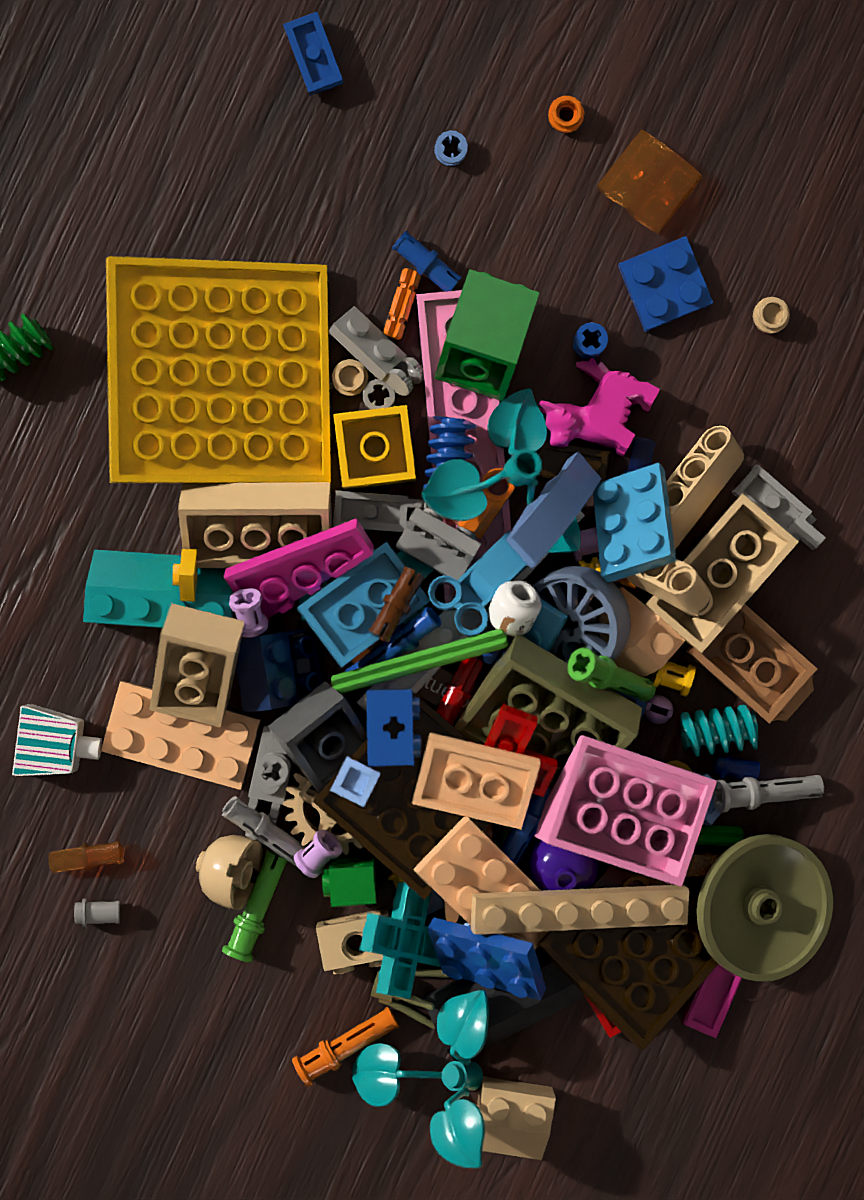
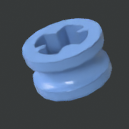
[435,130,468,166]

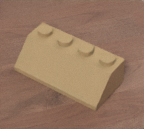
[645,494,799,653]

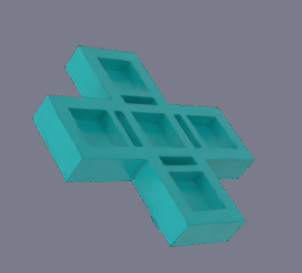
[360,882,440,999]

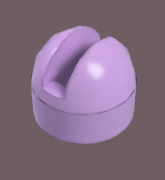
[644,695,673,724]

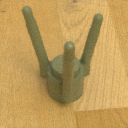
[371,968,450,1029]

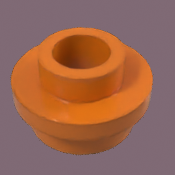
[548,96,585,133]

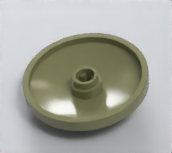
[697,834,833,982]

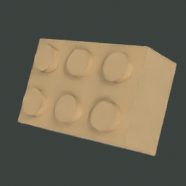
[149,603,245,727]

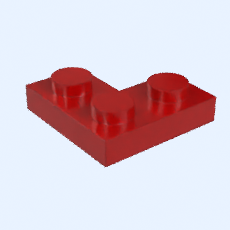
[484,704,558,797]

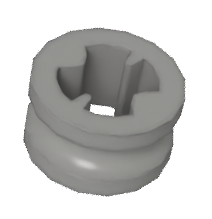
[363,379,395,410]

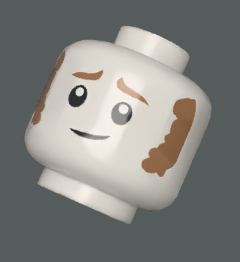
[488,581,541,636]

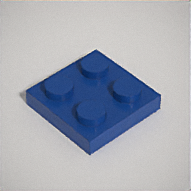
[618,236,713,332]

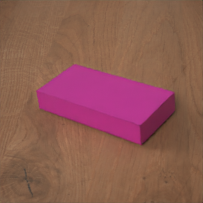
[681,964,742,1038]

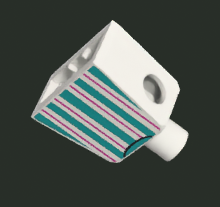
[12,704,102,776]

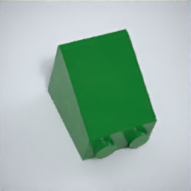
[434,269,540,401]

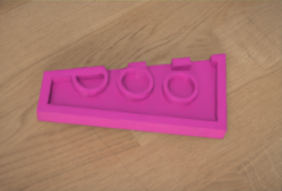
[224,518,373,624]

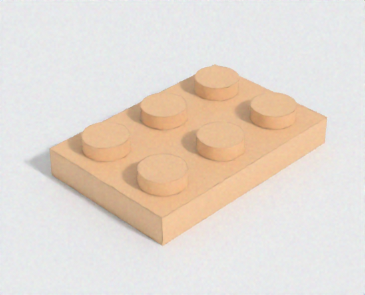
[412,733,540,829]

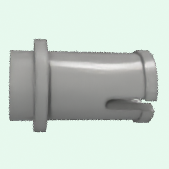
[74,898,120,928]

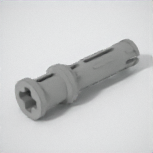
[712,775,824,813]

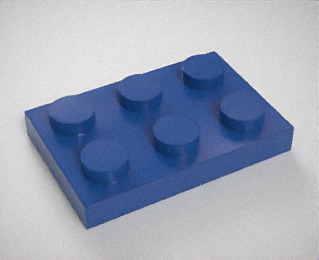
[427,917,546,1001]

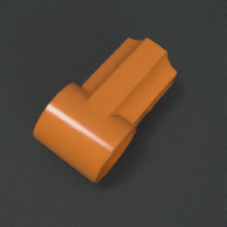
[454,468,515,540]

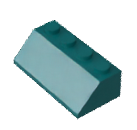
[83,550,236,628]

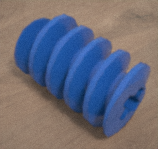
[423,416,477,490]

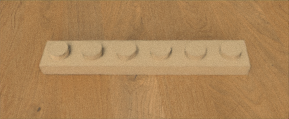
[471,885,689,935]

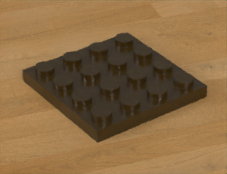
[312,691,491,900]
[536,864,718,1050]

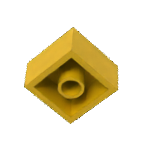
[333,405,416,490]

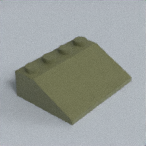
[454,635,642,788]

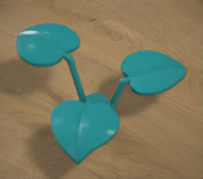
[422,389,581,553]
[352,990,489,1168]

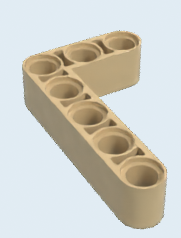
[626,425,744,613]

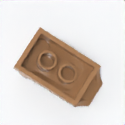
[686,604,817,724]

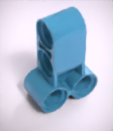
[428,531,528,637]

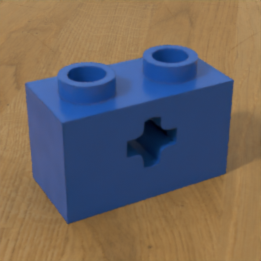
[366,689,421,766]

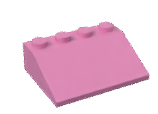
[535,735,717,887]

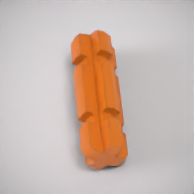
[384,268,421,340]

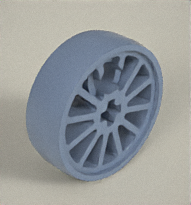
[532,566,631,663]

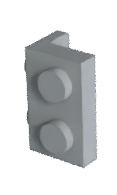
[396,507,481,580]

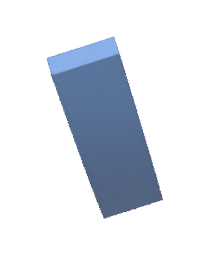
[506,452,602,568]

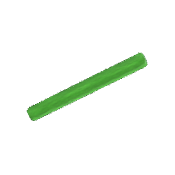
[331,629,509,694]

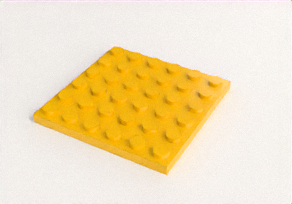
[106,256,331,483]

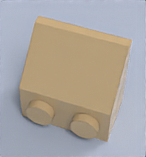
[477,1076,556,1160]

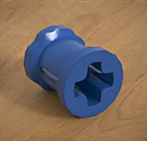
[573,322,608,359]

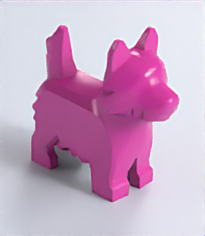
[539,358,660,457]

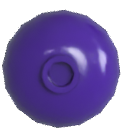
[527,838,599,891]

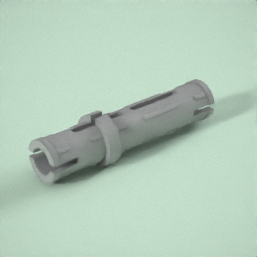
[222,796,306,869]

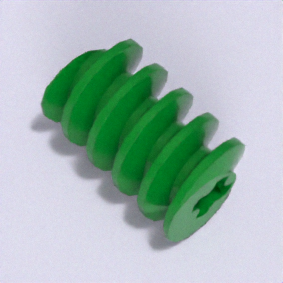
[0,313,55,381]

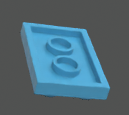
[593,462,676,583]
[297,542,430,667]

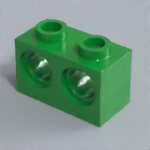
[322,856,377,907]

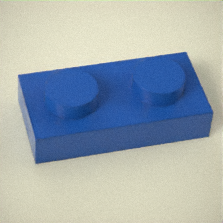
[283,12,343,96]

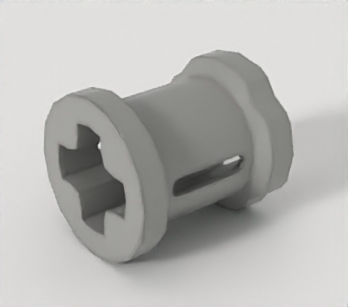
[255,752,291,788]

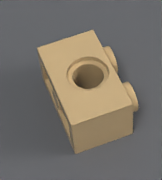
[316,908,390,974]

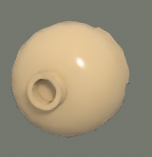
[196,835,263,910]

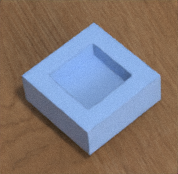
[330,757,381,807]

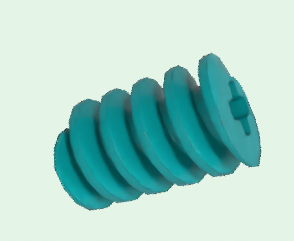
[679,705,758,757]

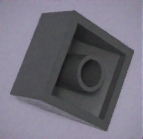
[268,681,367,793]

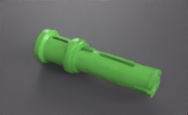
[568,648,656,702]
[222,850,288,963]

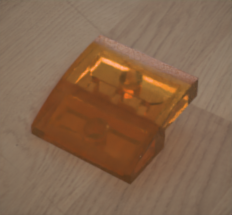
[597,129,703,234]

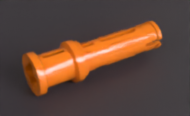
[292,1007,400,1087]

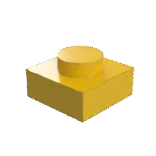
[172,549,198,602]

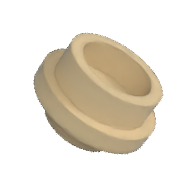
[753,297,790,334]
[332,359,368,396]

